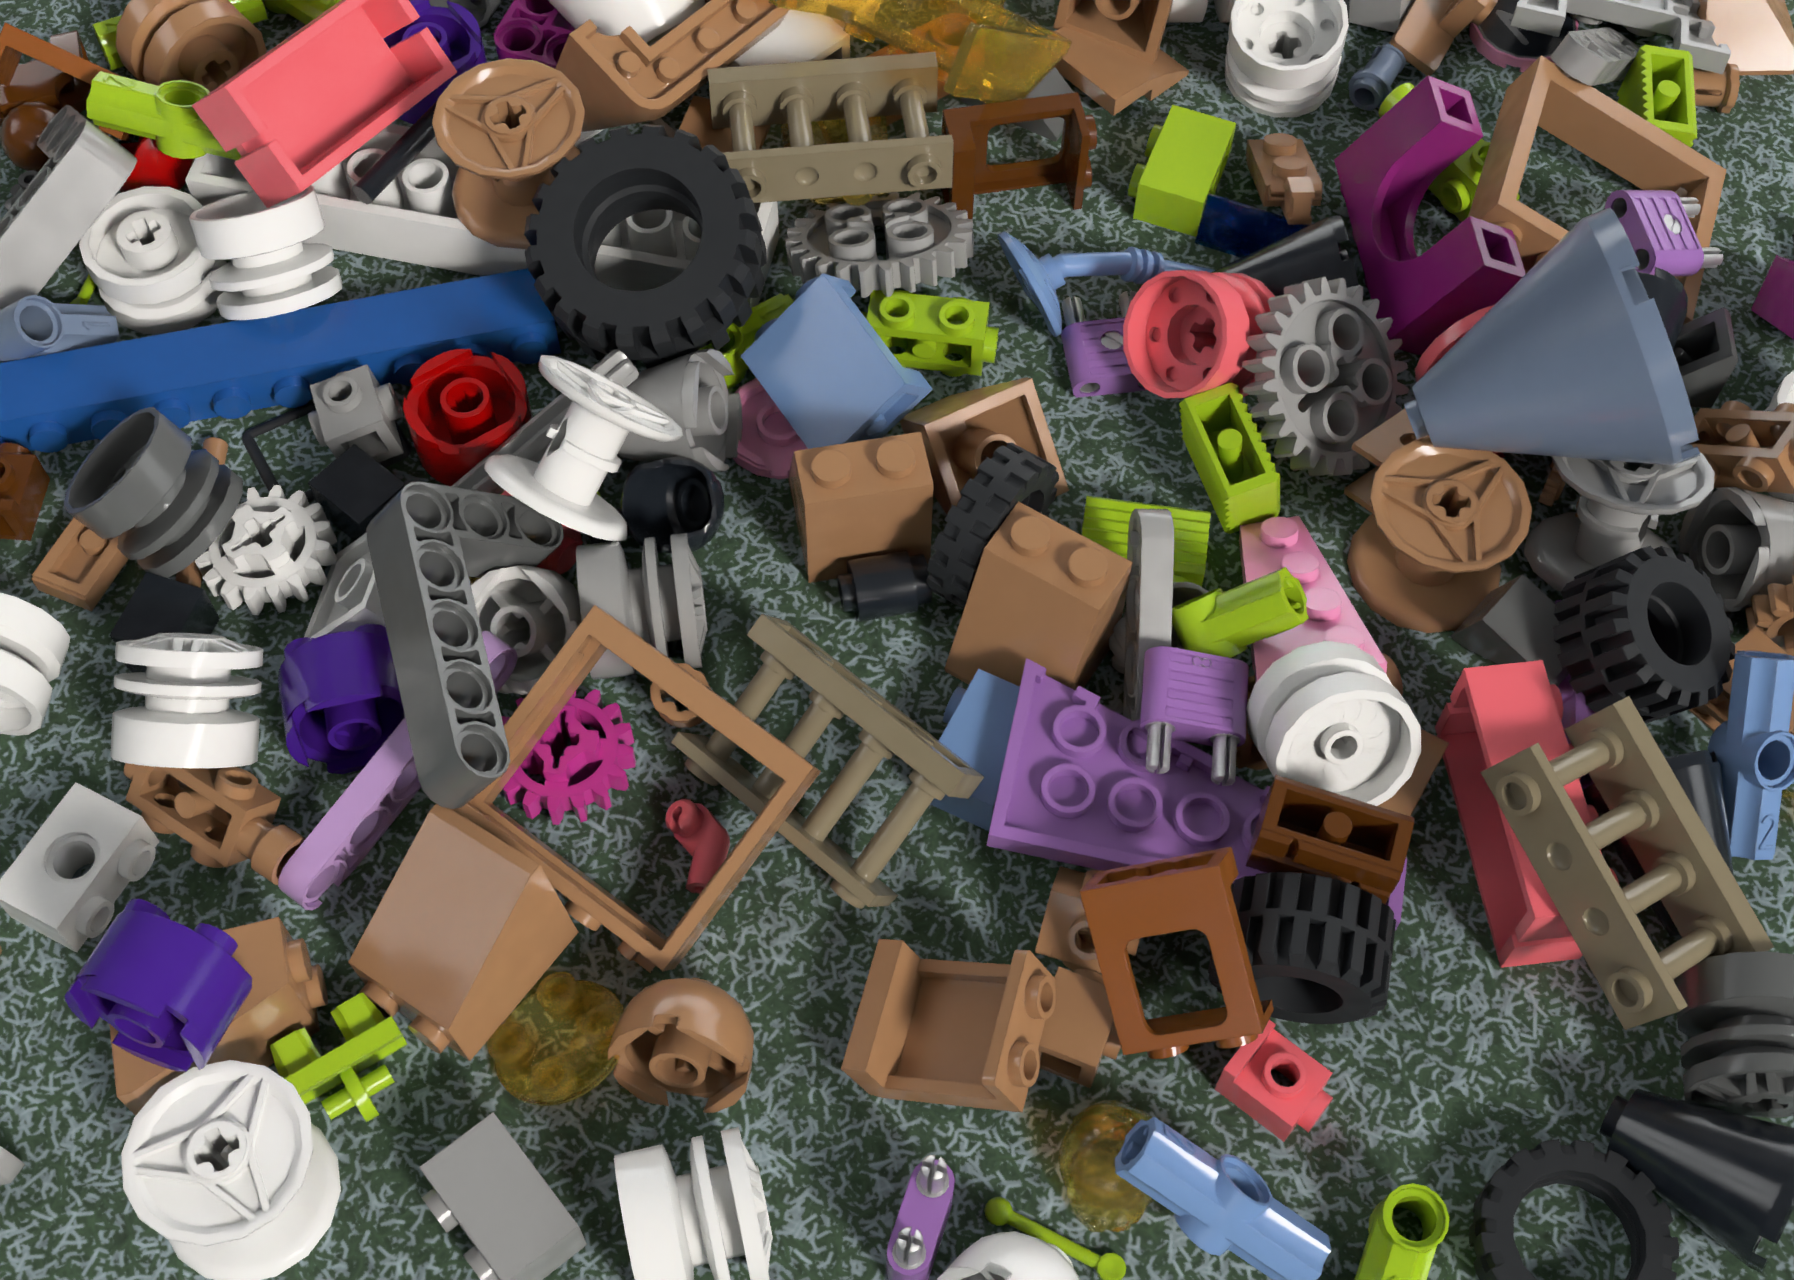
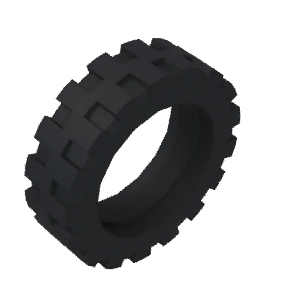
[927,443,1059,609]
[1469,1139,1679,1280]

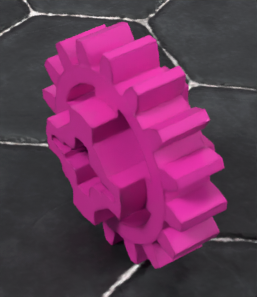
[501,689,636,825]

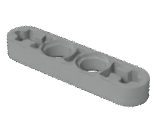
[1550,28,1640,86]
[1123,509,1174,721]

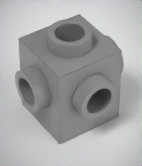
[308,364,404,463]

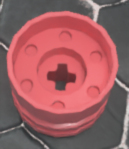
[1123,270,1275,398]

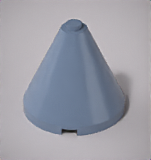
[1404,208,1700,465]

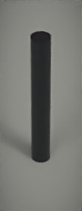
[352,101,437,204]

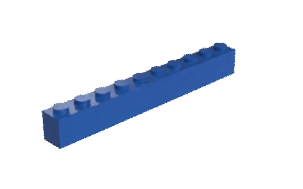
[0,268,561,453]

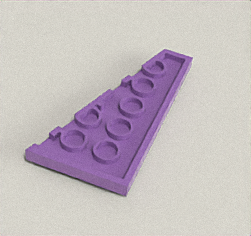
[987,658,1407,930]

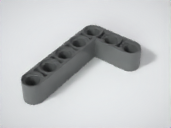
[366,482,564,809]

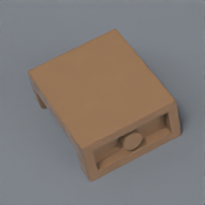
[841,939,1056,1113]

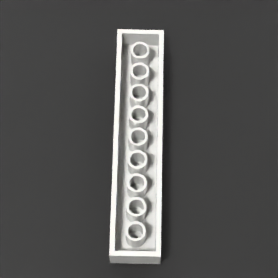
[185,124,779,308]

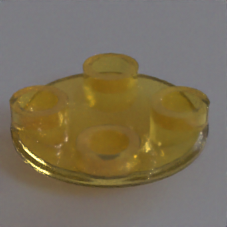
[487,972,624,1106]

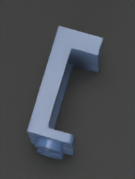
[741,273,933,449]

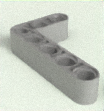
[0,105,137,309]

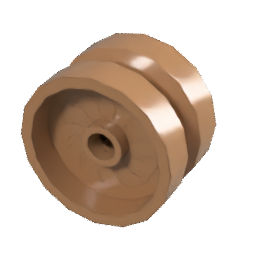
[116,0,267,92]

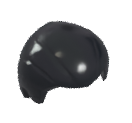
[588,456,725,553]

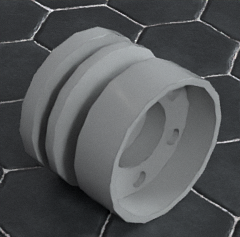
[576,533,708,680]

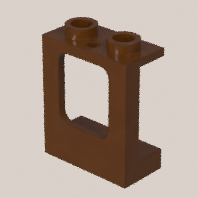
[941,92,1097,220]

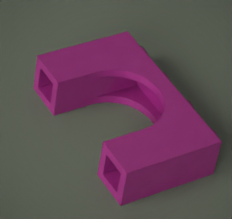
[1334,75,1526,355]

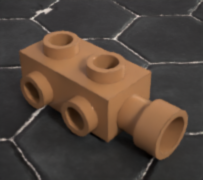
[1690,401,1794,494]
[124,763,306,885]

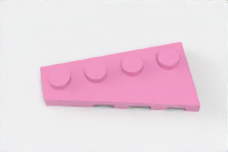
[1239,516,1387,683]

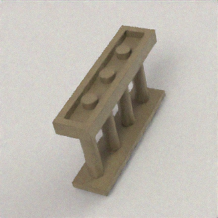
[707,52,954,203]
[671,614,984,909]
[1480,696,1774,1030]

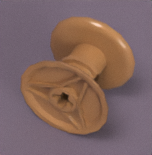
[432,58,585,249]
[1347,438,1532,633]

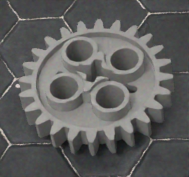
[785,192,974,298]
[1242,277,1409,477]

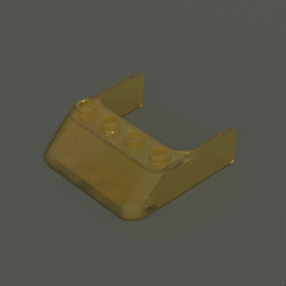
[768,0,1072,104]

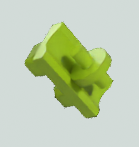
[270,993,408,1122]

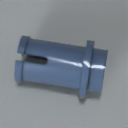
[1349,43,1406,111]

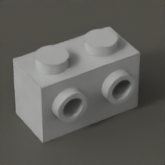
[419,1112,587,1280]

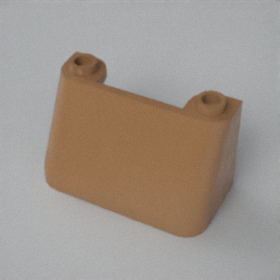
[555,0,792,132]

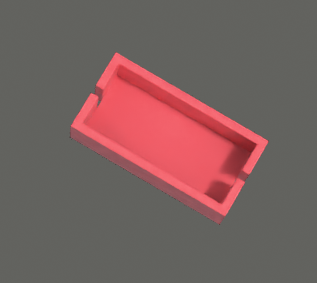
[192,0,457,208]
[1435,660,1620,968]

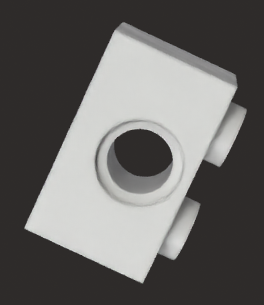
[0,782,160,952]

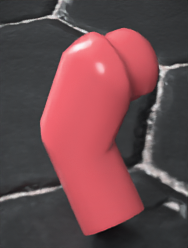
[665,799,730,894]

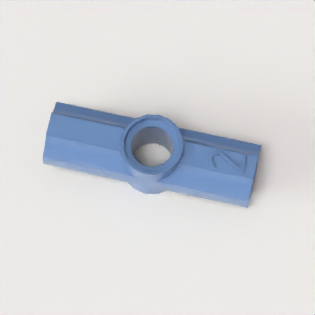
[1708,651,1794,860]
[1115,1117,1331,1280]

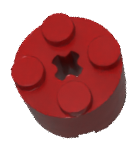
[403,349,533,486]

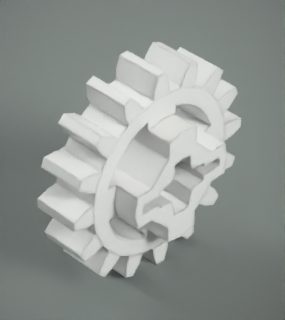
[195,485,337,615]

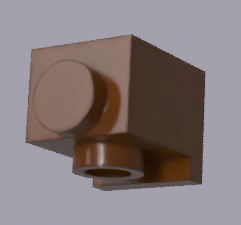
[0,443,50,541]

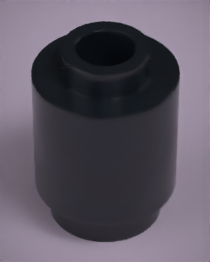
[837,550,932,622]

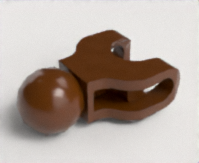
[0,30,91,172]

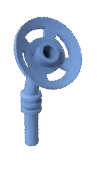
[997,231,1215,337]

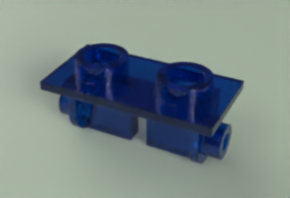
[1195,193,1310,258]

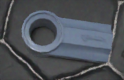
[0,295,119,362]

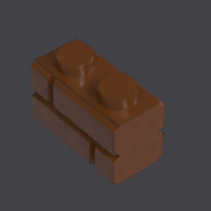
[1246,775,1415,904]

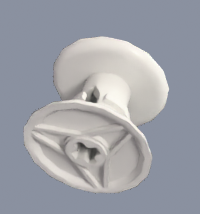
[484,355,683,542]
[121,1060,341,1280]

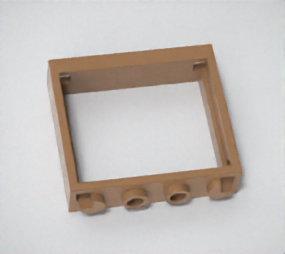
[1468,55,1726,325]
[452,605,821,972]

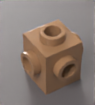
[1035,866,1140,974]

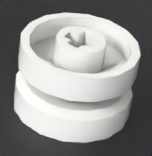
[79,186,227,334]
[0,593,70,736]
[1246,641,1421,806]

